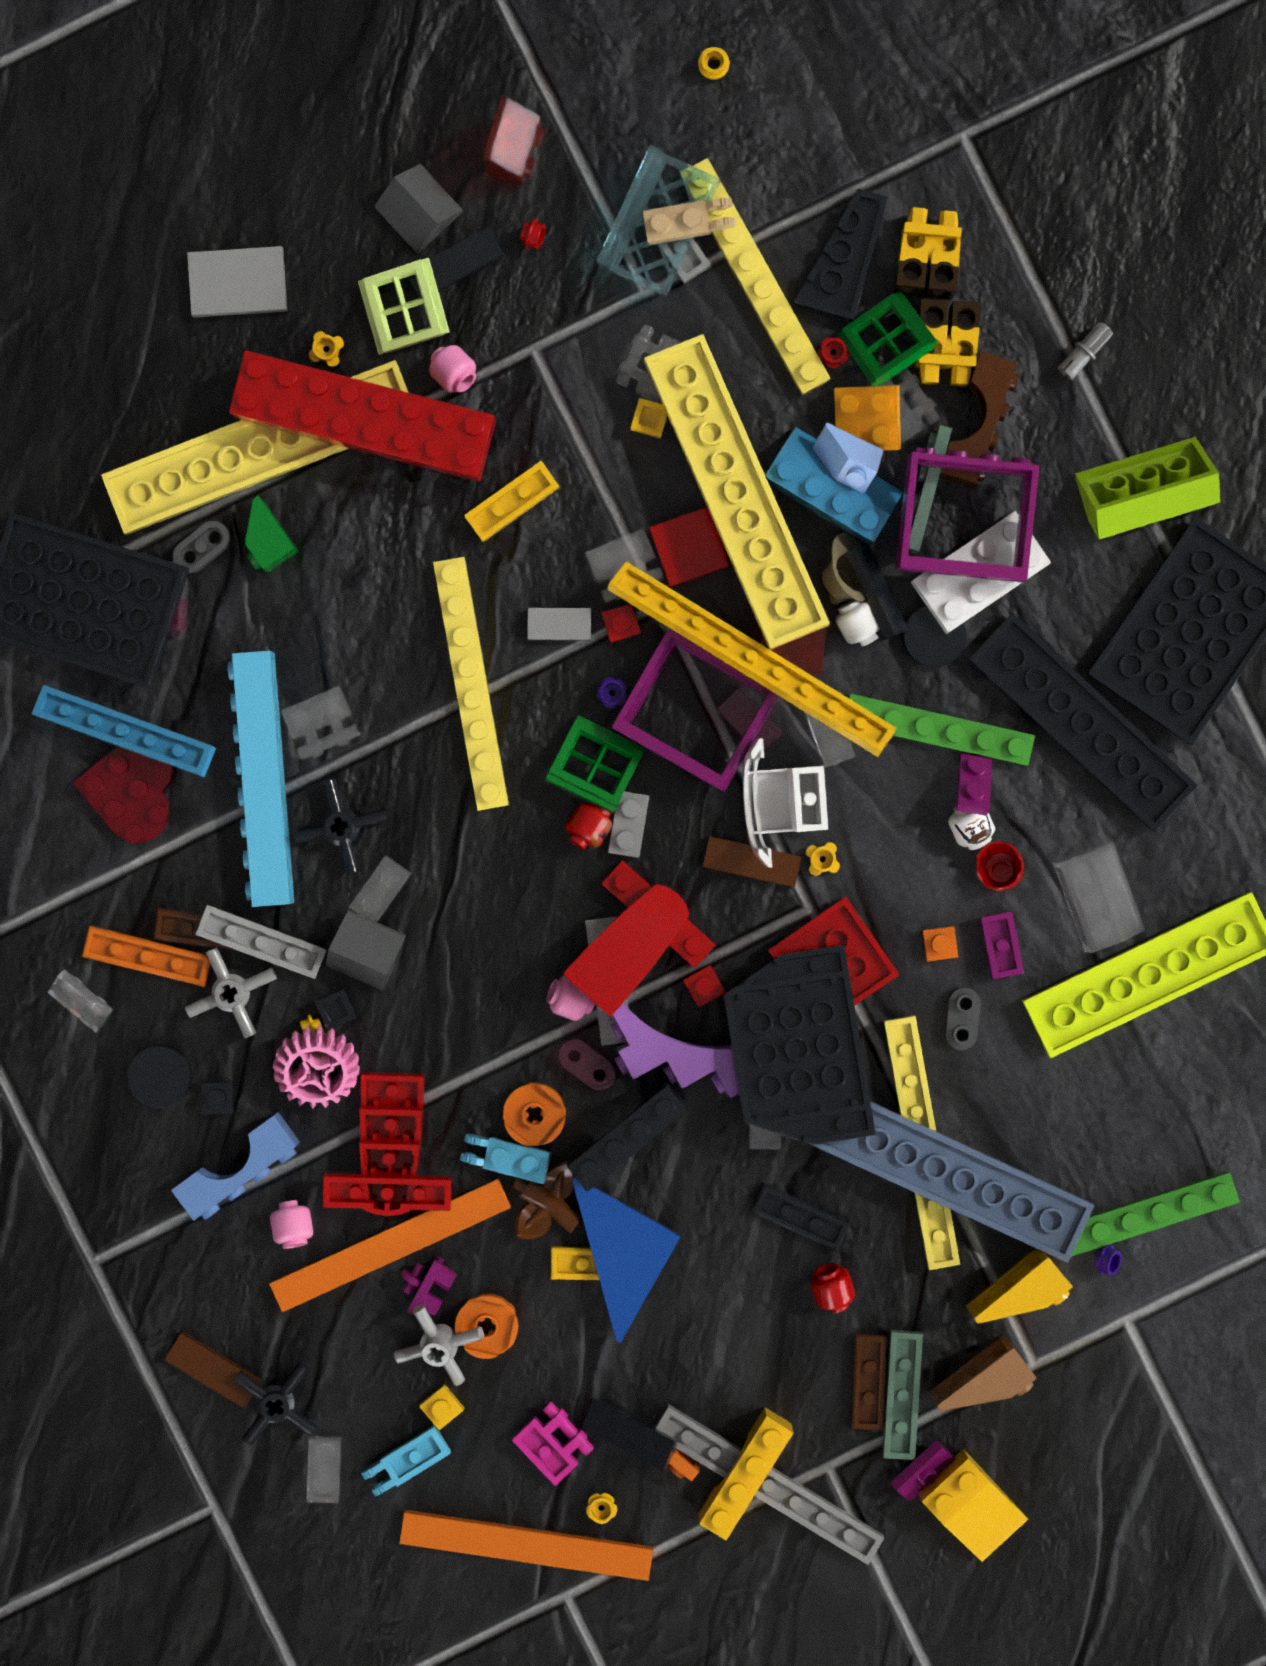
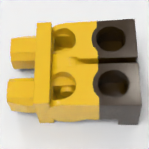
[893,207,962,299]
[915,299,982,387]

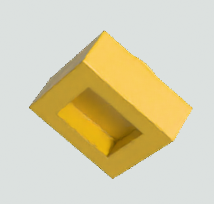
[630,398,668,439]
[419,1384,464,1430]

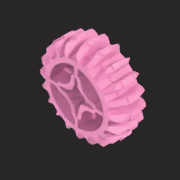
[273,1025,359,1109]

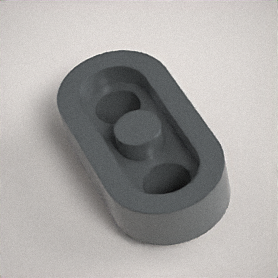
[173,521,231,574]
[944,987,981,1050]

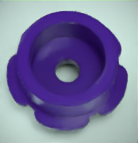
[597,677,627,709]
[1093,1245,1122,1275]

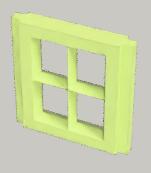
[358,258,450,355]

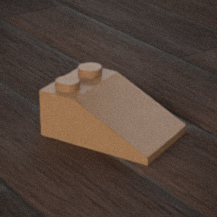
[929,1335,1037,1411]

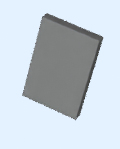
[187,246,287,318]

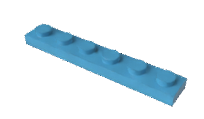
[31,685,216,777]

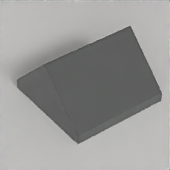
[374,164,464,254]
[326,910,406,991]

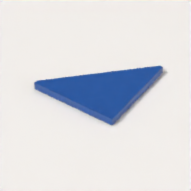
[572,1177,681,1343]

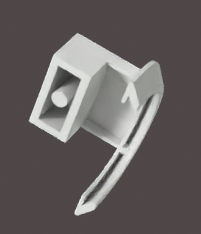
[743,738,828,868]

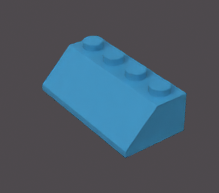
[765,427,903,546]

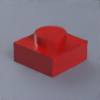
[602,604,641,643]
[683,965,726,1008]

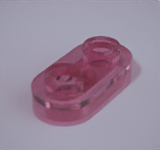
[559,1039,615,1091]

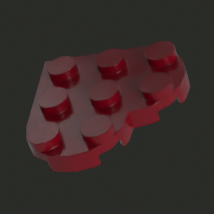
[73,746,174,843]

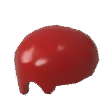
[976,841,1024,892]

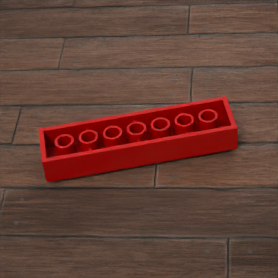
[229,350,496,482]

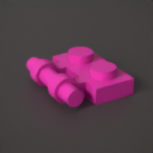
[512,1401,594,1486]

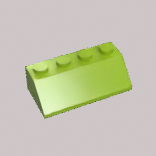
[1075,437,1220,539]

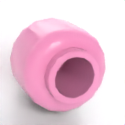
[429,345,476,393]
[546,976,595,1021]
[270,1200,313,1249]

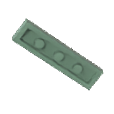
[909,425,952,555]
[882,1330,923,1460]

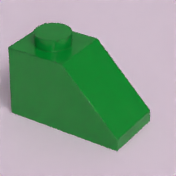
[245,496,299,573]

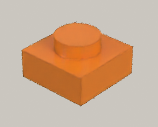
[922,926,959,962]
[668,1448,700,1482]

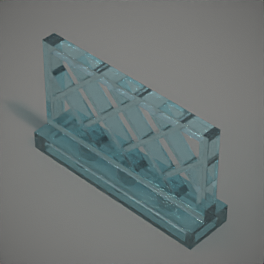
[596,144,720,297]

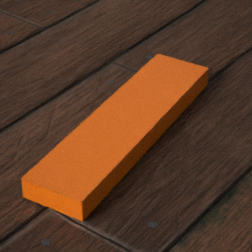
[82,926,211,987]

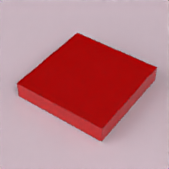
[649,507,730,588]

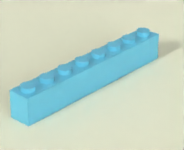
[228,651,294,907]

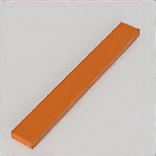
[269,1178,512,1312]
[400,1510,653,1581]

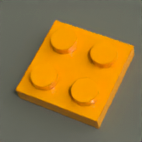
[834,385,901,451]

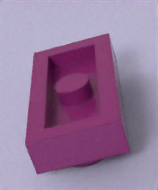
[956,753,992,816]
[979,911,1024,979]

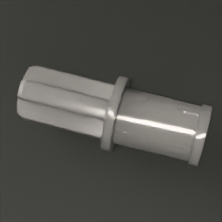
[1057,322,1113,381]

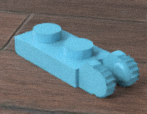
[460,1133,552,1184]
[361,1425,451,1496]

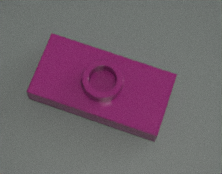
[891,1440,956,1501]

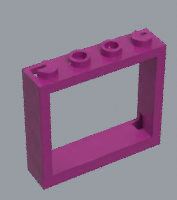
[895,448,1040,583]
[611,628,780,792]

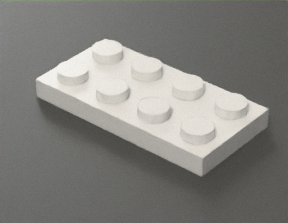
[911,511,1051,634]

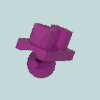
[400,1256,457,1317]

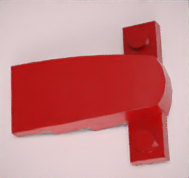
[562,860,716,1017]
[323,1072,452,1216]

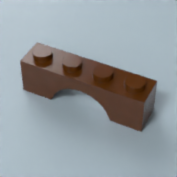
[939,351,1019,488]

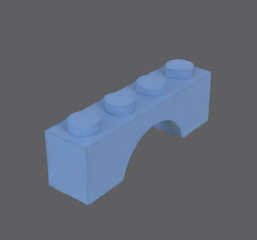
[171,1112,300,1221]

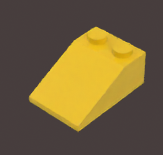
[966,1248,1073,1324]
[918,1449,1028,1562]

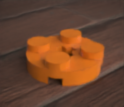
[503,1082,566,1146]
[455,1293,519,1359]

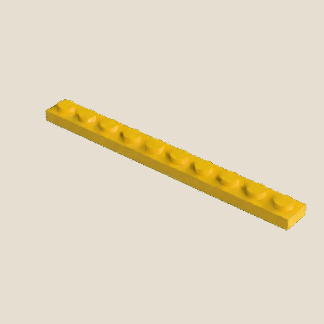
[608,561,897,757]

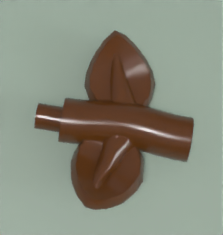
[511,1160,582,1239]

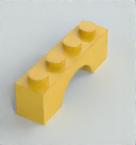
[698,1407,794,1540]

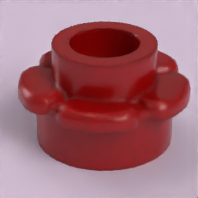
[520,218,546,249]
[818,337,849,368]

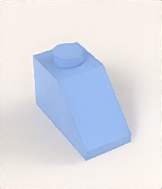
[812,423,883,494]

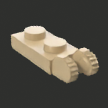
[643,197,736,245]

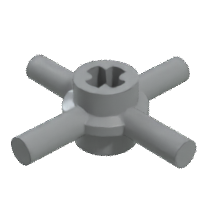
[185,947,277,1038]
[394,1304,484,1386]

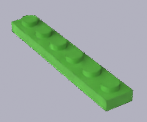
[849,693,1035,766]
[1059,1171,1240,1260]

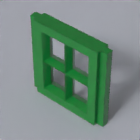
[837,291,938,387]
[545,715,646,814]

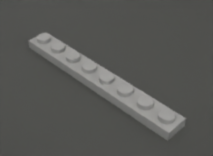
[654,1404,884,1565]

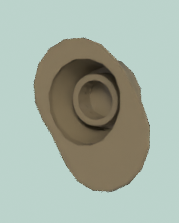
[822,533,867,604]

